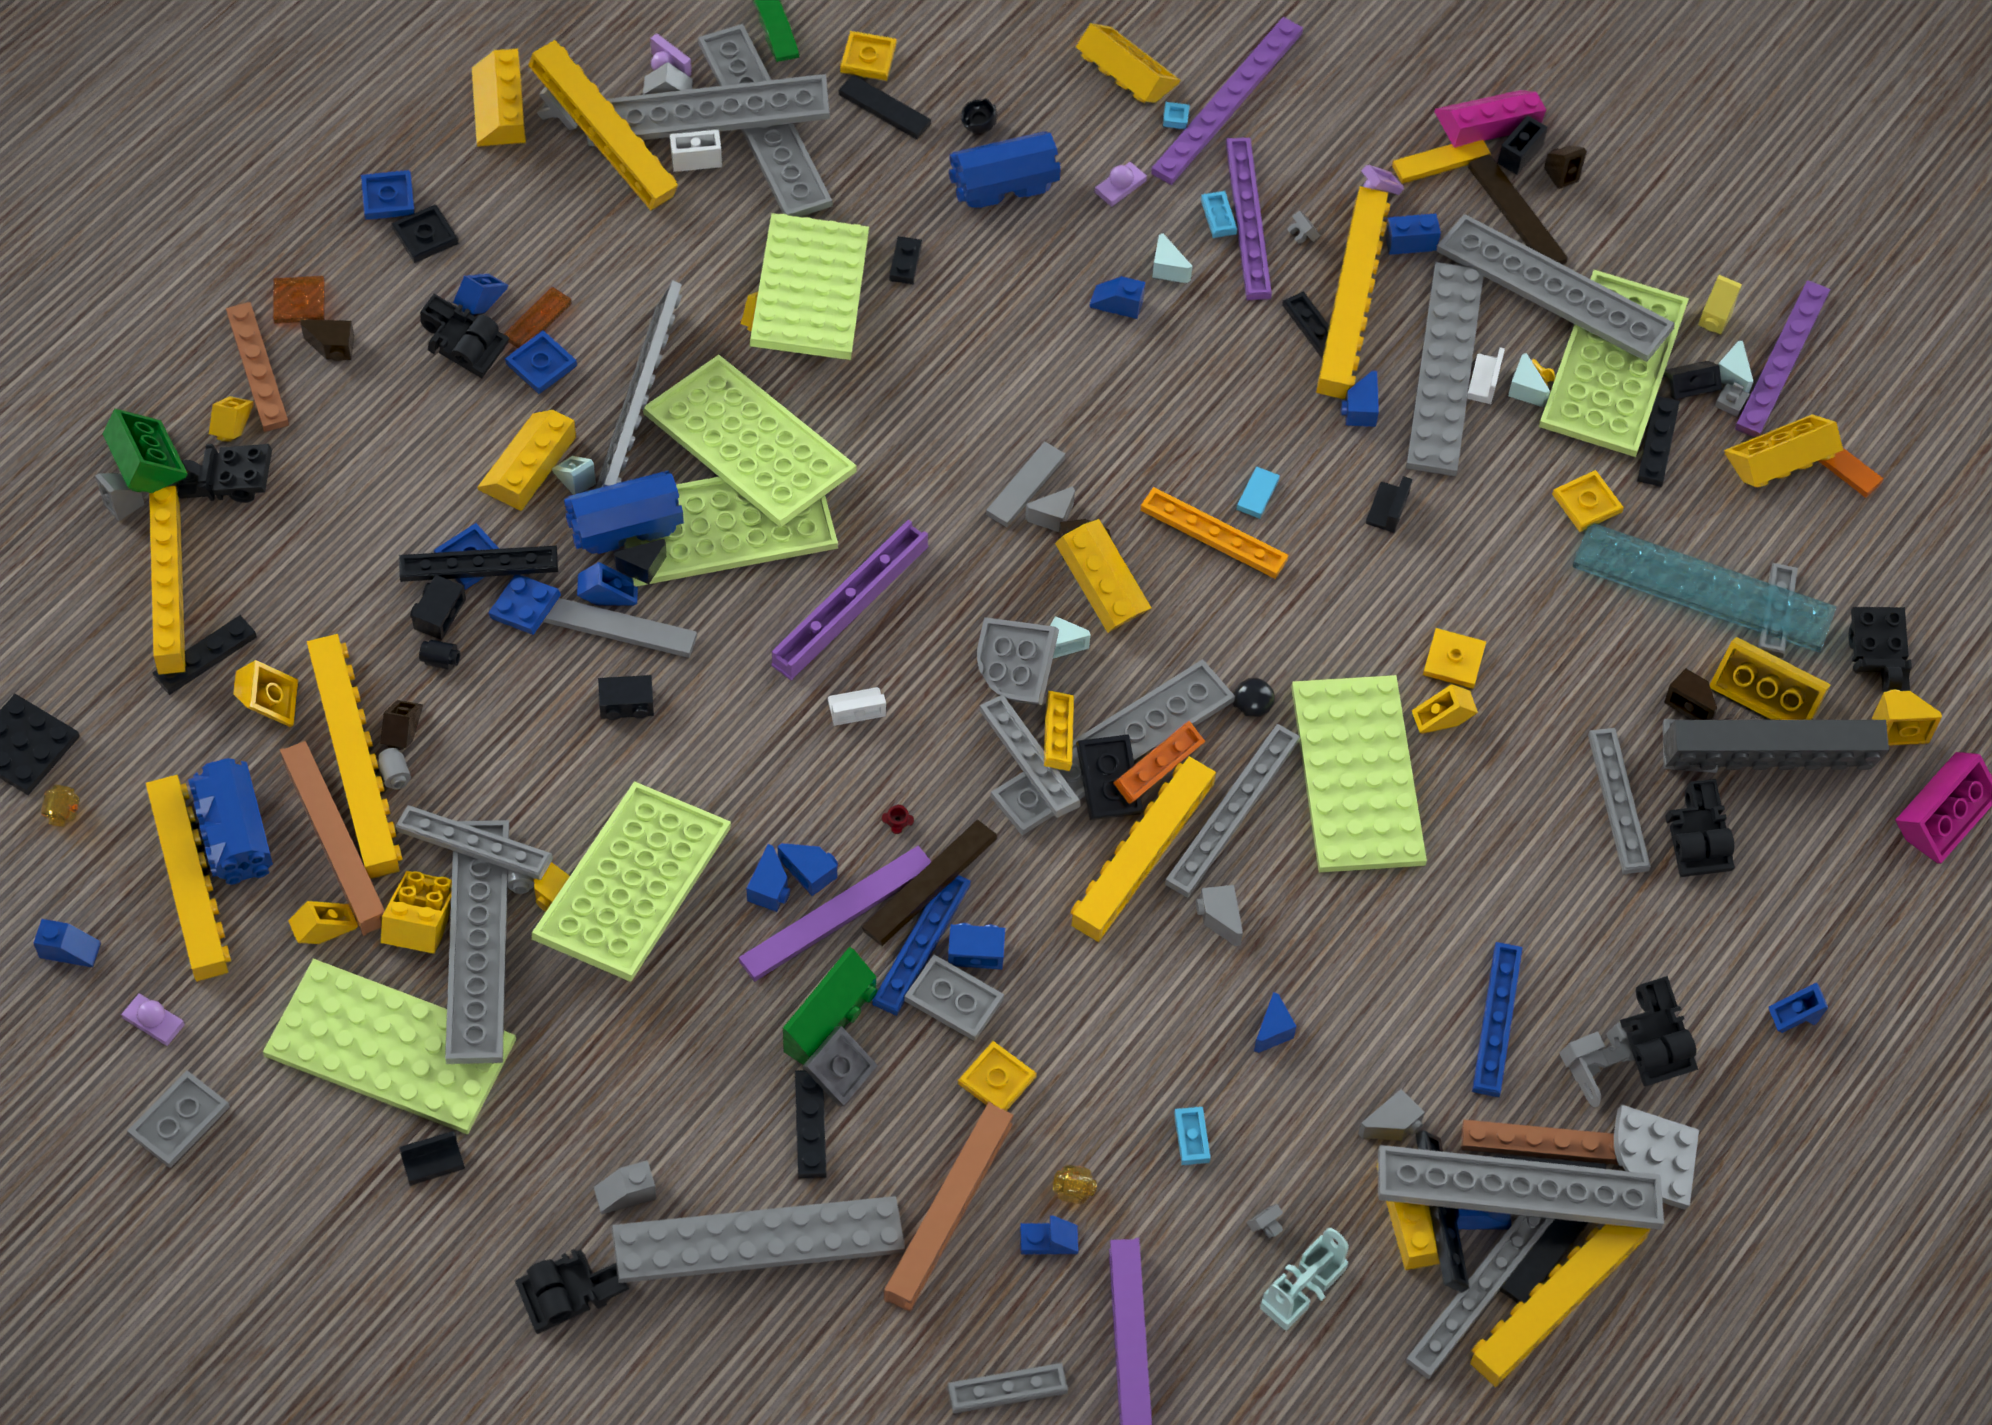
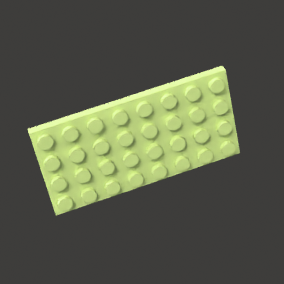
[750,213,869,360]
[1539,270,1689,457]
[643,355,857,527]
[624,477,838,587]
[1291,675,1427,873]
[532,781,731,982]
[263,959,516,1135]

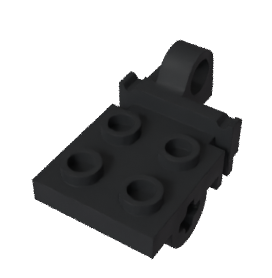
[420,293,509,378]
[178,444,272,503]
[1849,607,1912,693]
[1665,779,1735,877]
[1620,976,1698,1086]
[515,1249,629,1334]

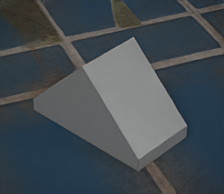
[643,62,693,95]
[1025,486,1075,532]

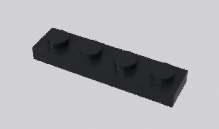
[1637,396,1680,487]
[152,615,257,695]
[795,1070,826,1179]

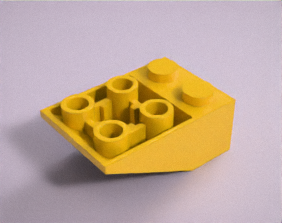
[381,870,452,954]

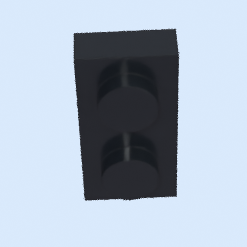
[889,236,922,285]

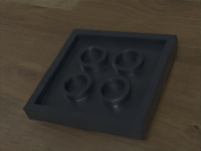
[0,694,80,795]

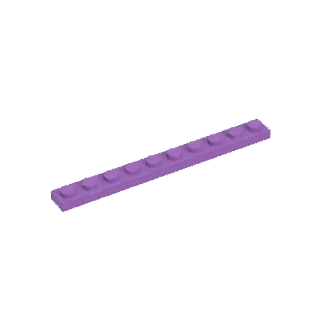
[1151,17,1303,185]

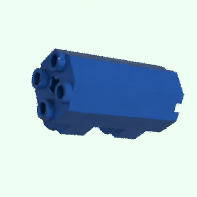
[949,131,1061,208]
[564,470,684,554]
[188,758,273,885]

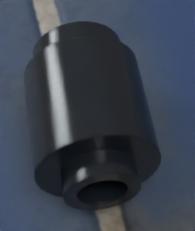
[419,639,461,670]

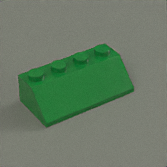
[103,408,188,493]
[783,947,878,1065]

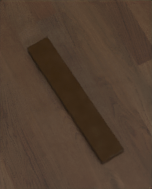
[1468,154,1568,265]
[862,820,998,946]

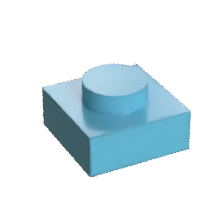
[1163,102,1190,129]

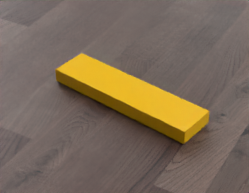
[1392,140,1491,184]
[1044,690,1074,771]

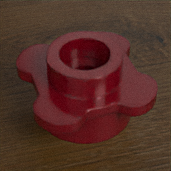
[882,804,914,834]

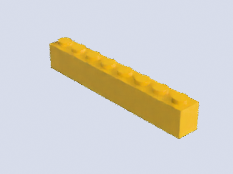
[528,40,678,211]
[149,486,185,675]
[1070,756,1216,942]
[146,774,231,982]
[1470,1224,1651,1388]

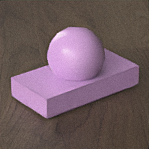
[650,34,691,77]
[1095,162,1147,207]
[1361,165,1404,195]
[121,994,185,1046]

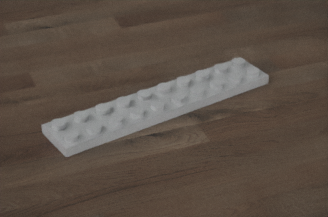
[698,24,832,217]
[587,74,830,146]
[1437,214,1674,362]
[1406,262,1483,476]
[595,280,682,489]
[990,659,1235,836]
[445,820,509,1064]
[1378,1145,1664,1230]
[611,1196,905,1283]

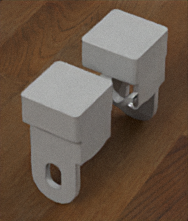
[1559,1022,1635,1107]

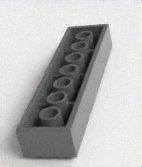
[1663,720,1889,770]

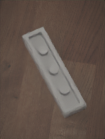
[986,441,1065,527]
[1758,563,1798,657]
[947,1363,1068,1414]

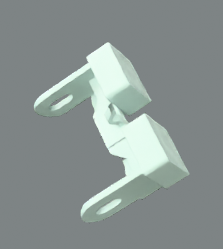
[1260,1228,1348,1330]

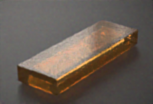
[504,287,572,348]

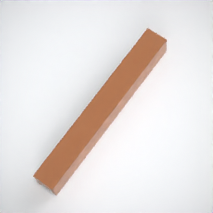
[280,741,385,936]
[884,1102,1013,1312]

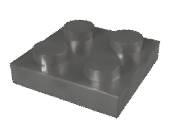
[803,1026,878,1106]

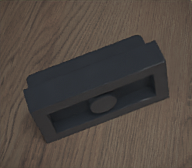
[1663,361,1722,399]
[1366,476,1413,533]
[399,1131,465,1186]

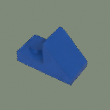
[1768,983,1828,1033]
[1020,1215,1078,1254]

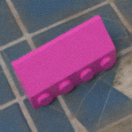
[1434,90,1546,148]
[1895,752,1992,864]

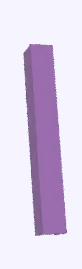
[771,520,928,680]
[1109,1238,1152,1425]

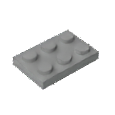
[904,955,1004,1041]
[127,1070,230,1168]

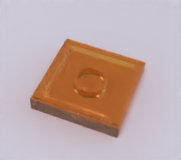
[273,276,325,324]

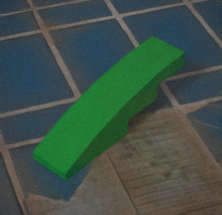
[753,0,800,62]

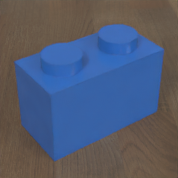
[1385,213,1441,255]
[948,923,1005,970]

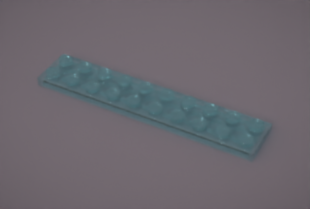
[1573,523,1837,653]

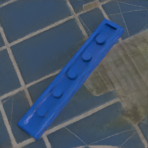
[872,875,971,1016]
[1472,942,1523,1097]

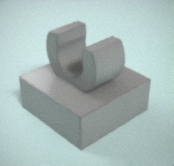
[1287,210,1321,244]
[1715,383,1750,417]
[1246,1204,1283,1238]

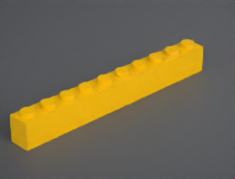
[1316,186,1391,400]
[307,634,403,879]

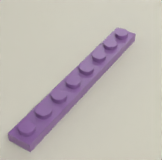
[1735,280,1830,437]

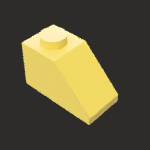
[1699,275,1742,335]

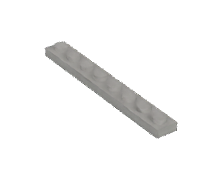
[1165,724,1300,898]
[1405,1215,1554,1380]

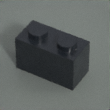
[1497,115,1548,175]
[410,575,466,640]
[598,675,654,720]

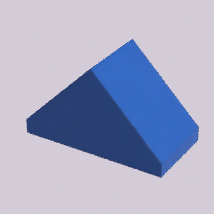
[1254,992,1297,1053]

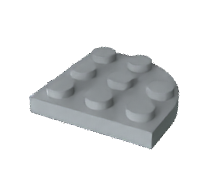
[977,617,1059,706]
[1614,1105,1699,1210]

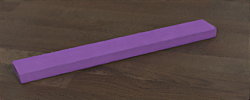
[1226,138,1272,300]
[739,846,931,982]

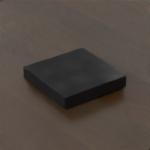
[391,204,459,263]

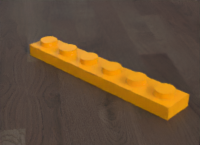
[1140,487,1289,579]

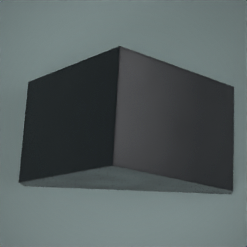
[614,539,667,584]

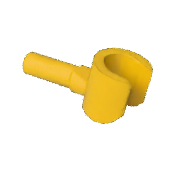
[1531,359,1556,387]

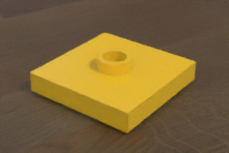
[840,31,897,81]
[1552,470,1624,532]
[1423,628,1487,689]
[958,1041,1037,1111]

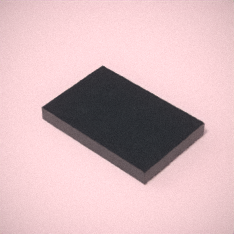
[1076,734,1143,821]

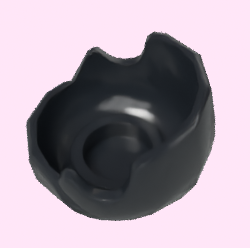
[961,98,998,134]
[1233,678,1275,717]

